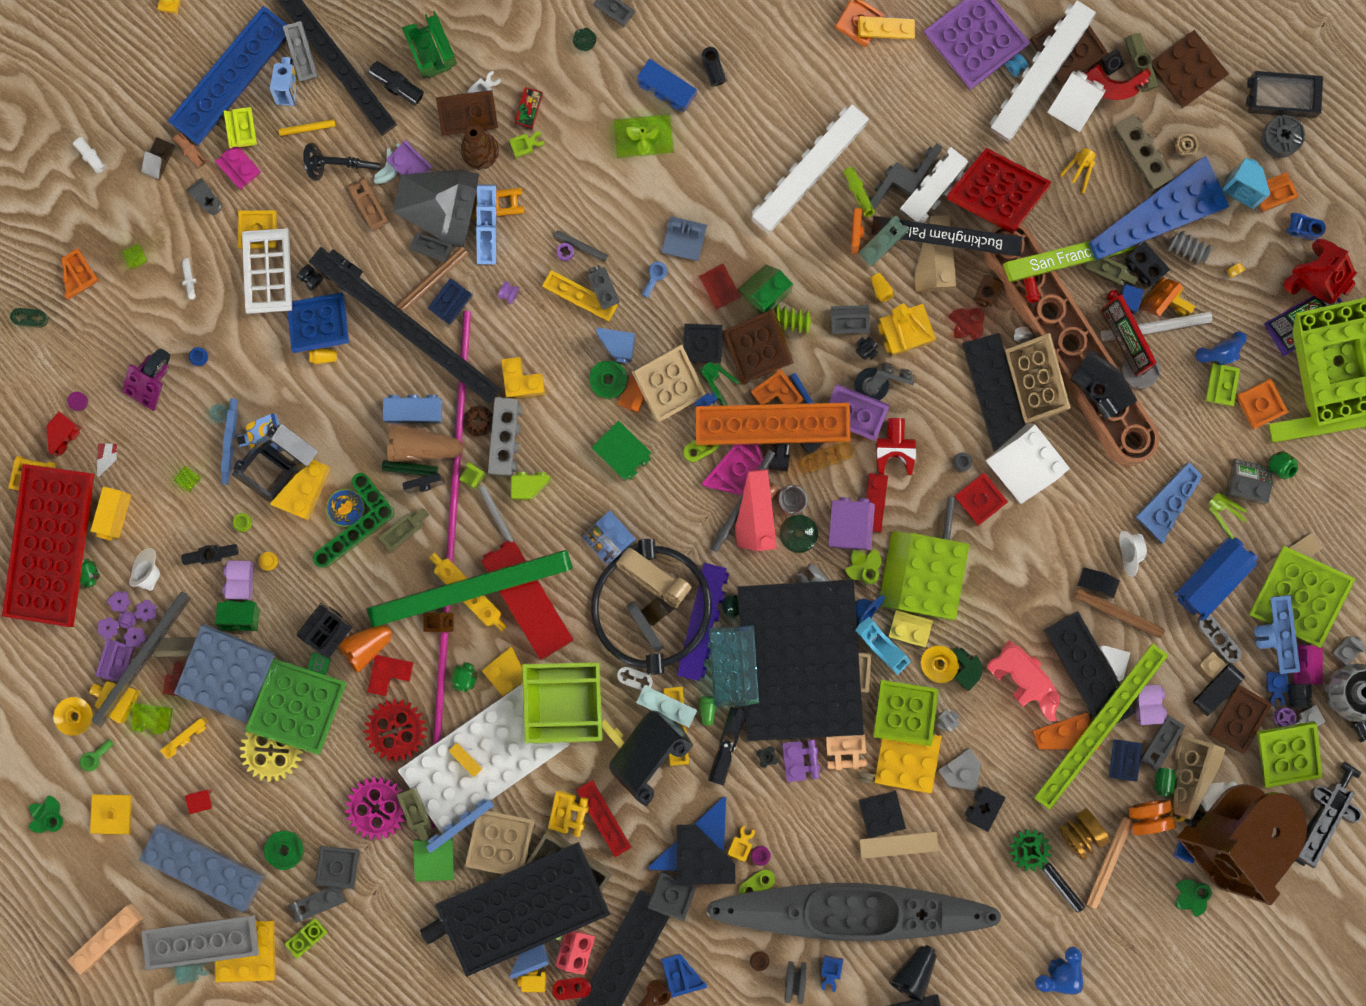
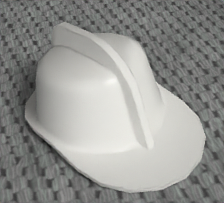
[1119,531,1147,577]
[129,548,160,591]

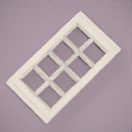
[242,228,292,314]

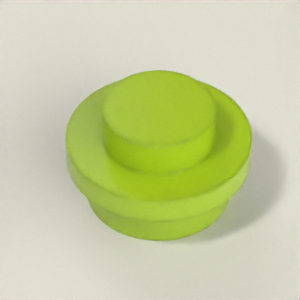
[233,513,252,532]

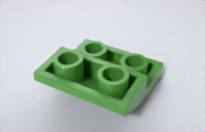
[413,838,455,882]

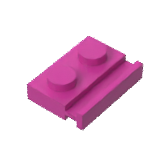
[215,146,261,190]

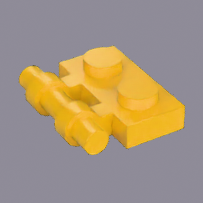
[548,790,589,837]

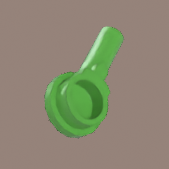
[80,739,114,772]

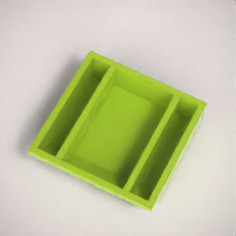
[880,531,970,621]
[522,662,602,744]

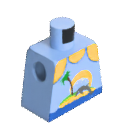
[270,57,297,106]
[237,413,284,451]

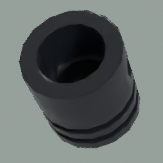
[1288,684,1312,708]

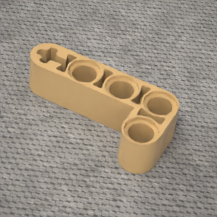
[616,548,692,608]

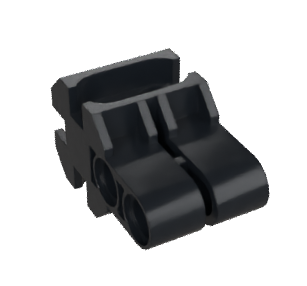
[297,603,352,659]

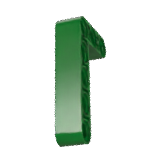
[313,473,395,568]

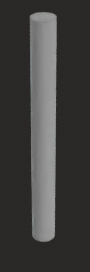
[478,485,514,542]

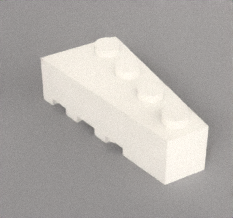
[898,147,969,223]

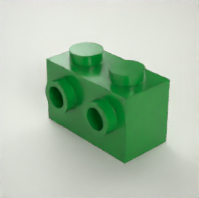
[215,600,260,631]

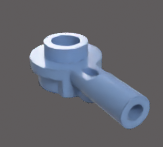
[641,262,667,298]

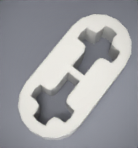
[617,667,653,690]

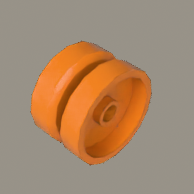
[1128,800,1176,835]

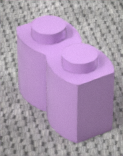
[222,560,254,600]
[1135,684,1167,725]

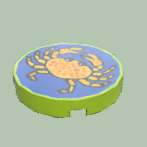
[326,489,365,527]

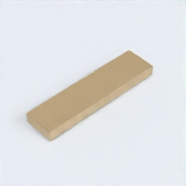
[859,831,939,859]

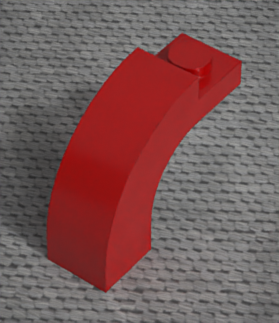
[1084,64,1151,100]

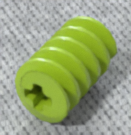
[774,305,812,335]

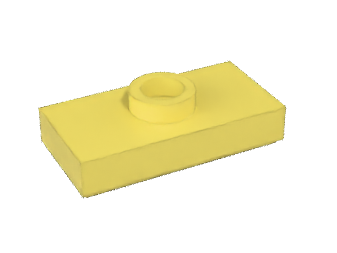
[602,719,625,749]

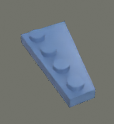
[1135,462,1202,544]

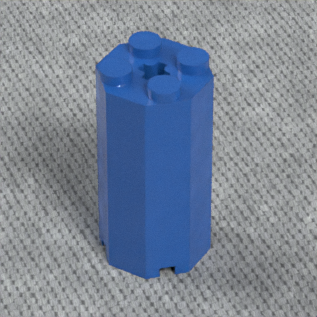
[1173,537,1258,621]

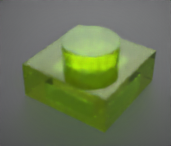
[122,244,148,270]
[173,466,202,492]

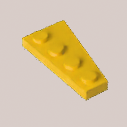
[482,646,523,697]

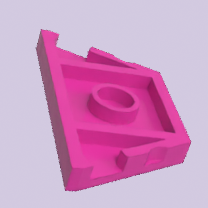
[701,444,764,496]

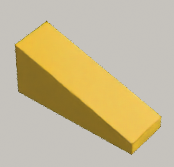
[449,742,483,777]

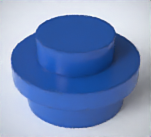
[189,347,208,366]

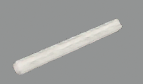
[1100,312,1212,342]

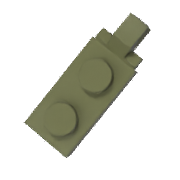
[1084,258,1138,286]
[379,508,429,552]
[397,786,431,841]

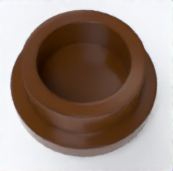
[750,951,769,971]

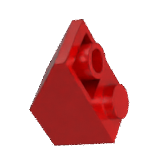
[46,411,81,457]

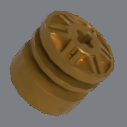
[1058,808,1110,861]

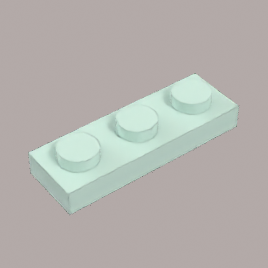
[636,685,697,728]

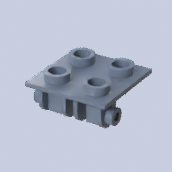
[662,216,707,261]

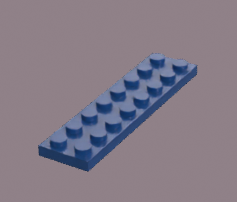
[168,6,288,146]

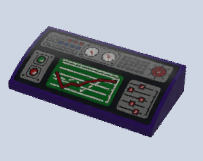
[1264,296,1343,356]

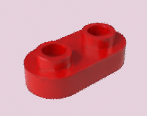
[552,977,591,1001]

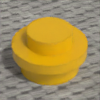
[258,552,278,571]

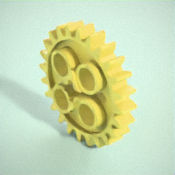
[240,732,304,782]

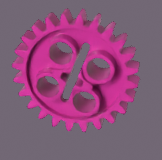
[345,777,406,840]

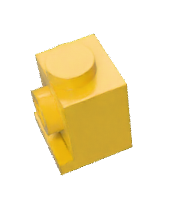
[518,970,546,992]

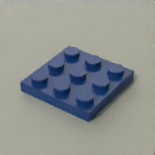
[288,292,350,353]

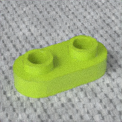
[684,440,719,463]
[739,869,775,894]

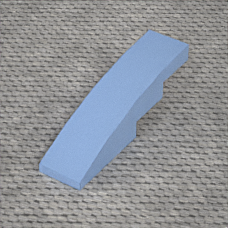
[476,184,496,264]

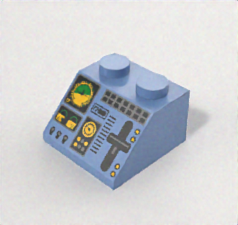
[582,511,636,566]

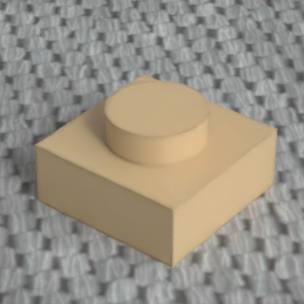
[1198,651,1227,679]

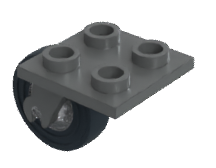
[854,362,915,401]

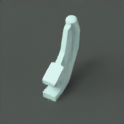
[373,143,400,184]

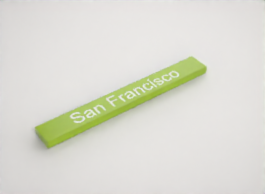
[1003,241,1136,282]

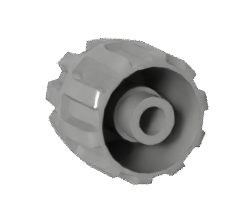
[1324,663,1366,722]

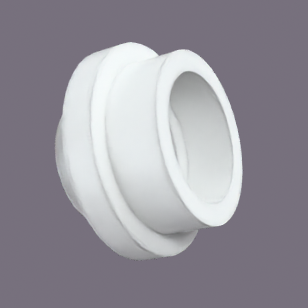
[1014,327,1033,343]

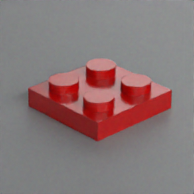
[954,473,1008,526]

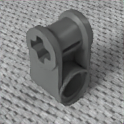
[187,178,222,215]

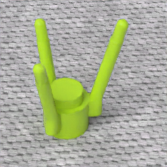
[1208,492,1247,539]

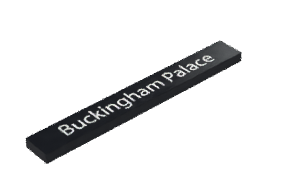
[871,216,1023,256]

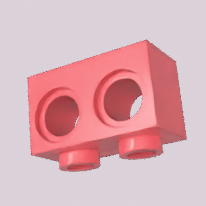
[555,930,595,974]

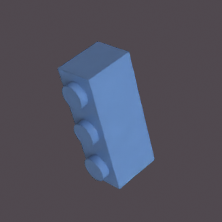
[383,395,443,423]

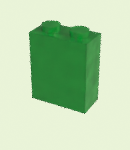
[592,420,652,481]

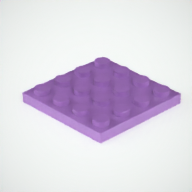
[924,0,1030,91]

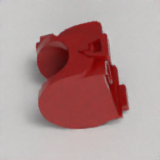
[1284,239,1357,304]

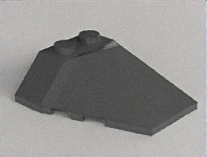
[393,170,479,247]

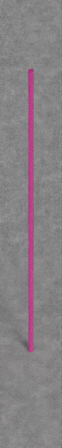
[428,311,471,828]

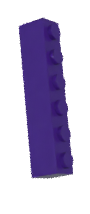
[677,563,729,681]

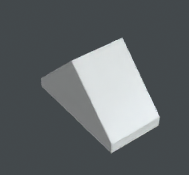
[1099,645,1130,681]

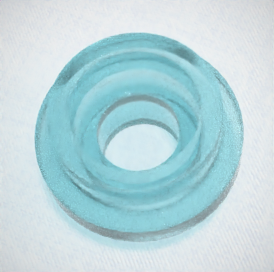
[209,404,228,423]

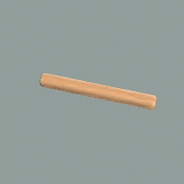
[1086,817,1133,909]

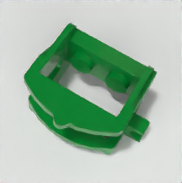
[401,11,457,78]

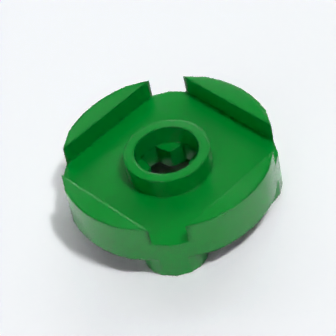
[589,361,628,400]
[264,830,304,870]

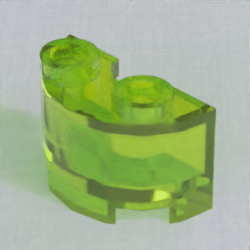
[131,703,173,735]

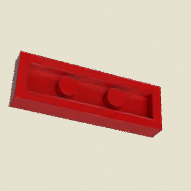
[866,473,888,533]

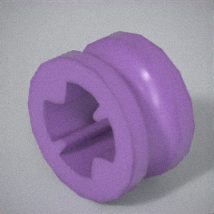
[557,243,574,261]

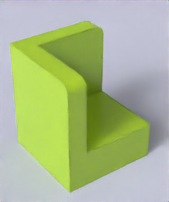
[459,462,486,490]

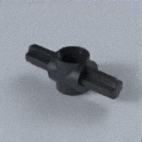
[181,544,239,565]

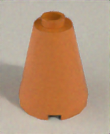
[338,625,392,673]

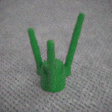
[700,362,739,406]

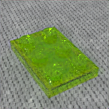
[614,114,674,158]

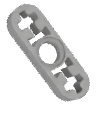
[1197,616,1242,663]

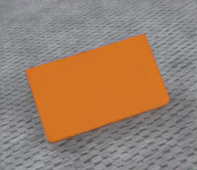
[618,373,645,414]

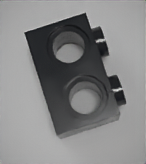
[1124,241,1171,288]

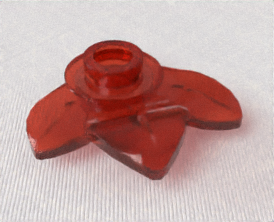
[949,308,985,341]

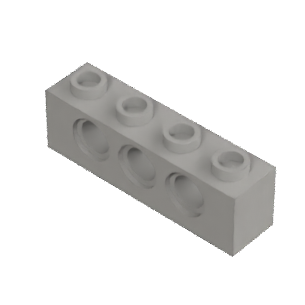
[488,397,522,477]

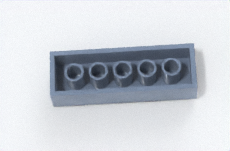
[139,823,266,913]

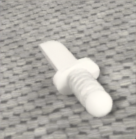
[182,258,197,300]

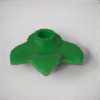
[28,795,63,833]
[1175,879,1212,917]

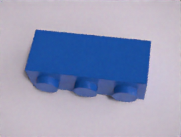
[637,58,697,112]

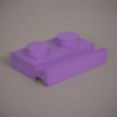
[386,140,432,175]
[95,639,135,682]

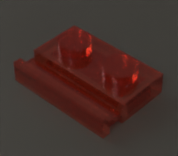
[699,264,741,310]

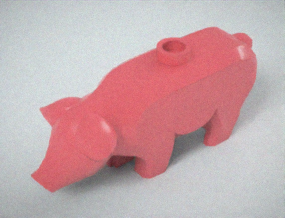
[987,641,1060,721]

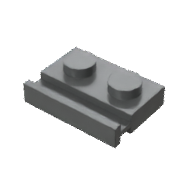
[831,305,870,335]

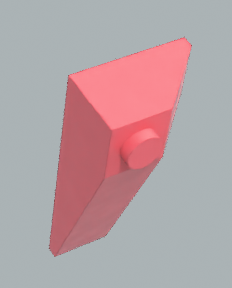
[735,469,777,551]

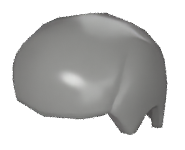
[778,485,808,514]

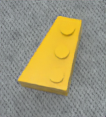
[270,460,331,521]

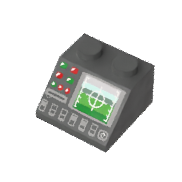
[1225,458,1273,505]

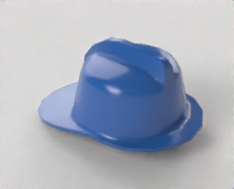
[855,595,885,628]

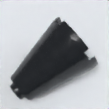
[889,945,937,1002]

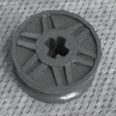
[1261,115,1305,158]
[785,961,806,1004]

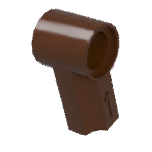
[638,979,672,1006]

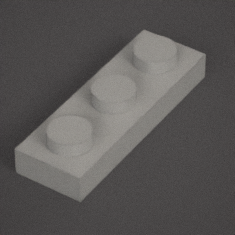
[283,21,318,82]

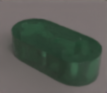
[10,308,49,328]

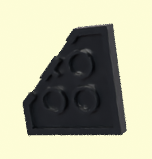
[677,825,736,884]

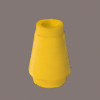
[870,273,894,303]
[309,348,337,365]

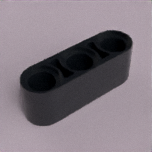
[1192,663,1245,716]

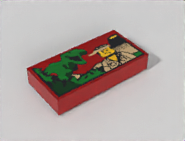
[514,87,543,129]

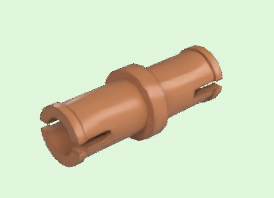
[172,132,207,169]

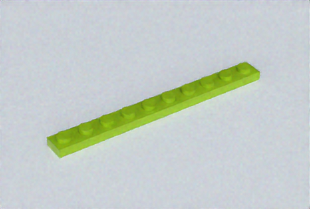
[1034,643,1169,810]

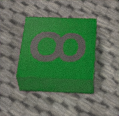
[307,652,332,675]

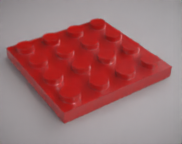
[947,148,1052,234]

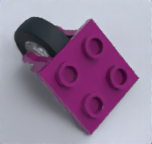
[122,348,170,411]

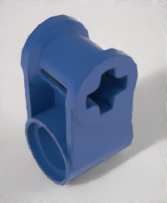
[1286,213,1326,240]

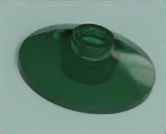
[780,515,818,553]

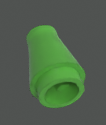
[698,696,717,725]

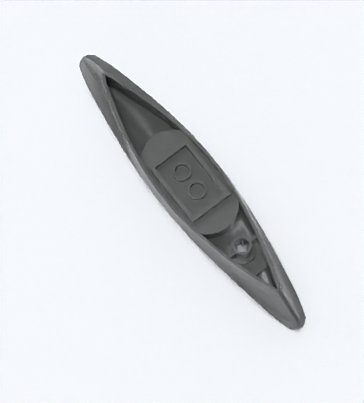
[707,883,1001,941]

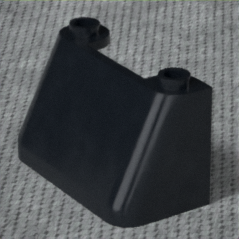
[609,711,693,807]

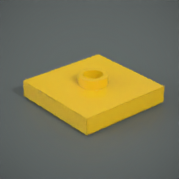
[90,794,132,835]

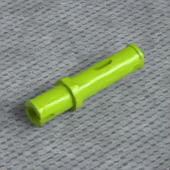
[844,167,875,217]

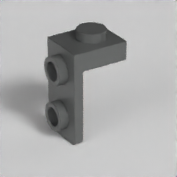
[587,265,620,309]

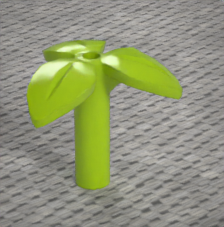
[626,125,659,155]

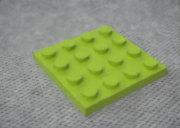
[1249,545,1356,648]

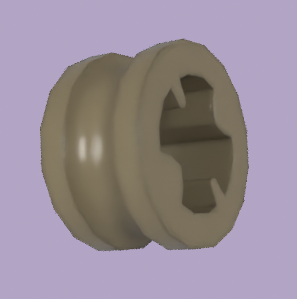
[857,771,876,784]

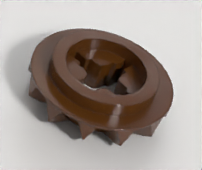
[463,406,493,436]

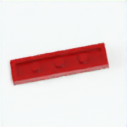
[576,780,632,857]

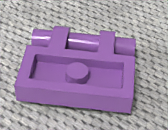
[782,740,821,782]

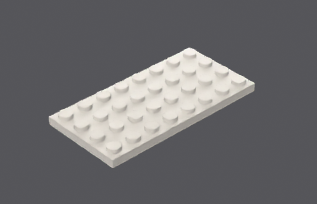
[398,683,570,834]

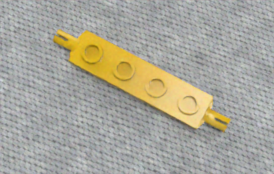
[429,552,507,632]

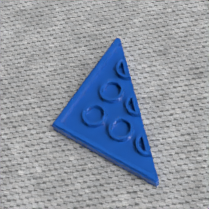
[649,797,726,871]

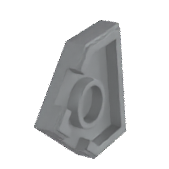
[938,748,981,791]

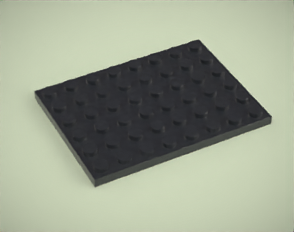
[737,579,864,741]

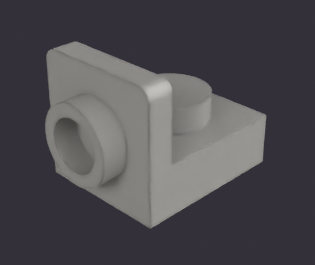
[1331,636,1366,666]

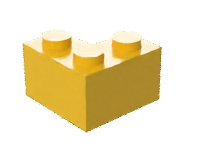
[501,357,546,399]

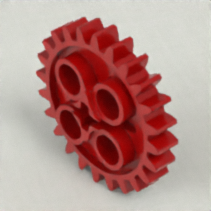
[364,699,428,762]

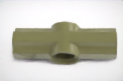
[1124,33,1159,92]

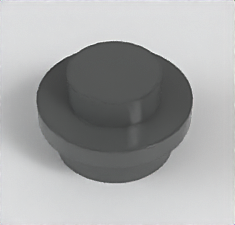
[953,453,972,472]

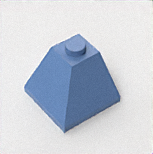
[596,328,636,364]
[510,944,550,979]

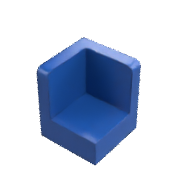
[1120,284,1144,314]

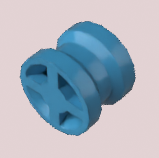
[1005,53,1029,77]

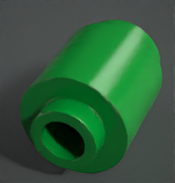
[1154,768,1176,797]

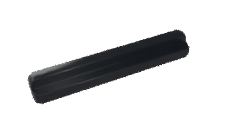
[1042,862,1085,913]

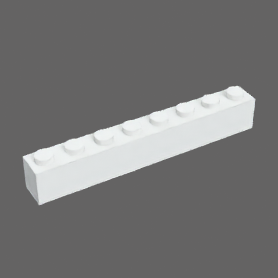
[990,0,1096,143]
[752,105,869,235]

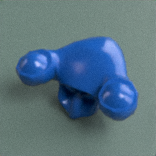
[1195,331,1247,365]
[1035,946,1083,995]

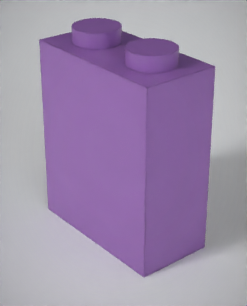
[829,497,875,550]

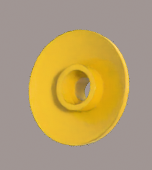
[921,645,959,683]
[54,697,93,736]

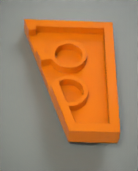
[1032,712,1100,749]

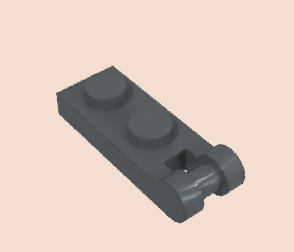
[1140,715,1185,771]
[288,887,346,923]

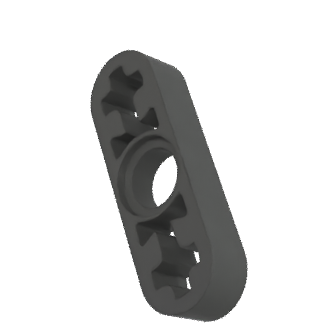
[626,601,664,653]

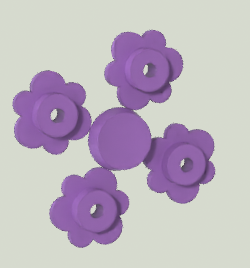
[97,592,157,648]

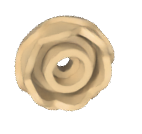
[1175,133,1199,157]

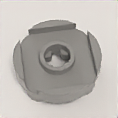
[1121,355,1161,389]

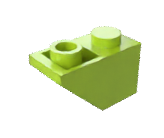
[511,472,551,500]

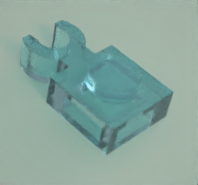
[174,962,211,985]

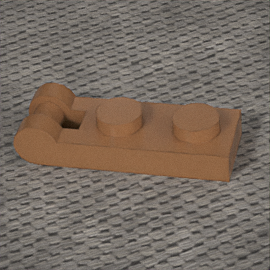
[347,177,389,232]

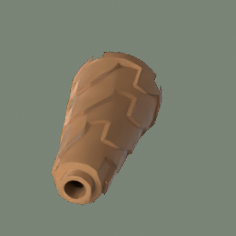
[387,423,464,462]

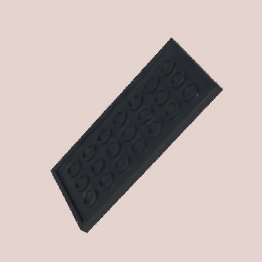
[435,842,611,977]

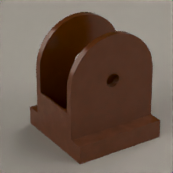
[1177,784,1307,905]

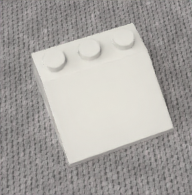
[985,423,1070,504]

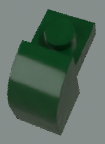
[952,647,982,691]

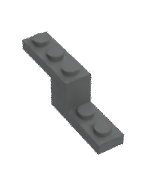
[869,143,942,210]

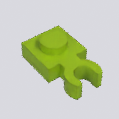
[509,132,545,159]

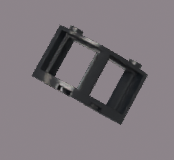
[231,424,318,502]

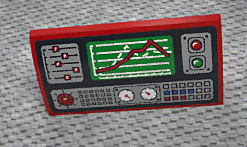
[1101,294,1157,377]

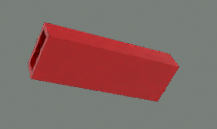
[481,540,574,660]

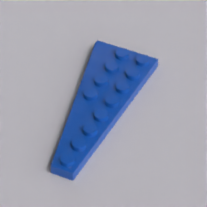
[1088,156,1230,261]

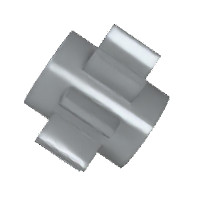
[936,709,960,733]

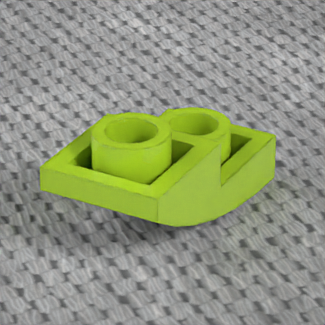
[284,918,327,959]

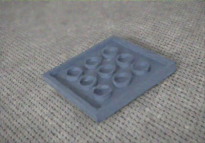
[174,624,276,723]

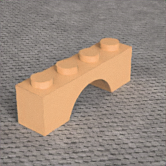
[67,904,144,975]

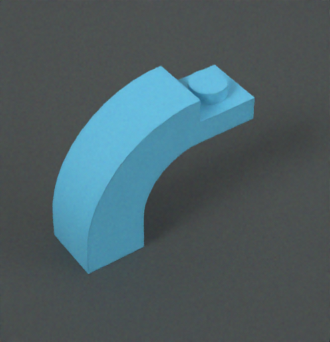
[855,617,911,675]

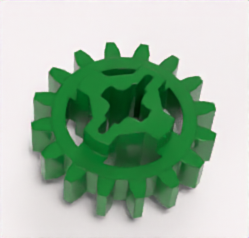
[1009,829,1052,872]

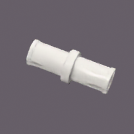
[73,137,107,174]

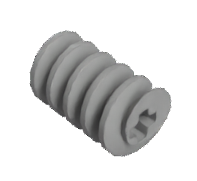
[1168,231,1213,265]

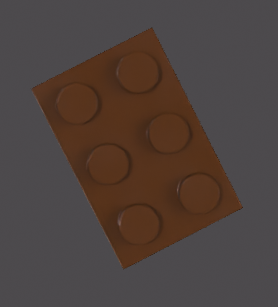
[436,90,498,136]
[1209,685,1272,754]

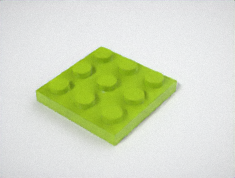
[873,680,938,746]
[1257,721,1323,788]

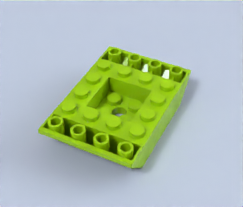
[1292,297,1366,426]

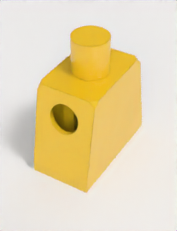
[89,681,141,724]

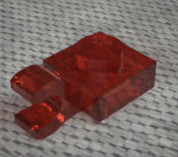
[163,662,183,697]

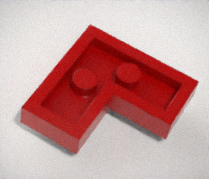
[367,655,414,696]

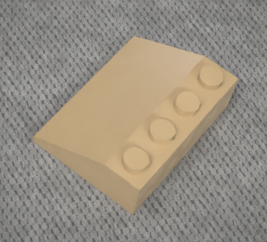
[1005,333,1070,423]

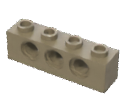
[1111,114,1174,194]

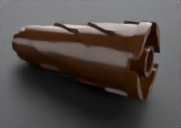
[461,125,499,170]

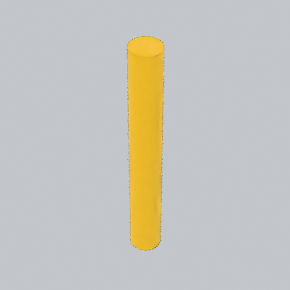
[278,119,336,136]

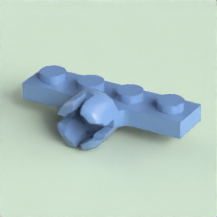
[1254,594,1300,674]

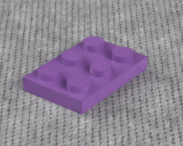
[829,384,890,441]

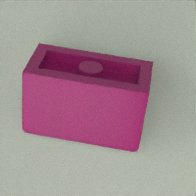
[1294,645,1323,685]

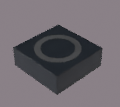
[1101,49,1124,75]

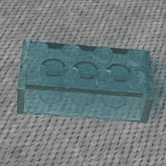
[709,625,759,706]

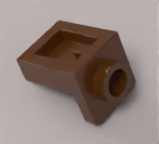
[423,612,454,632]

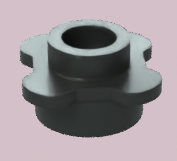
[756,746,778,768]

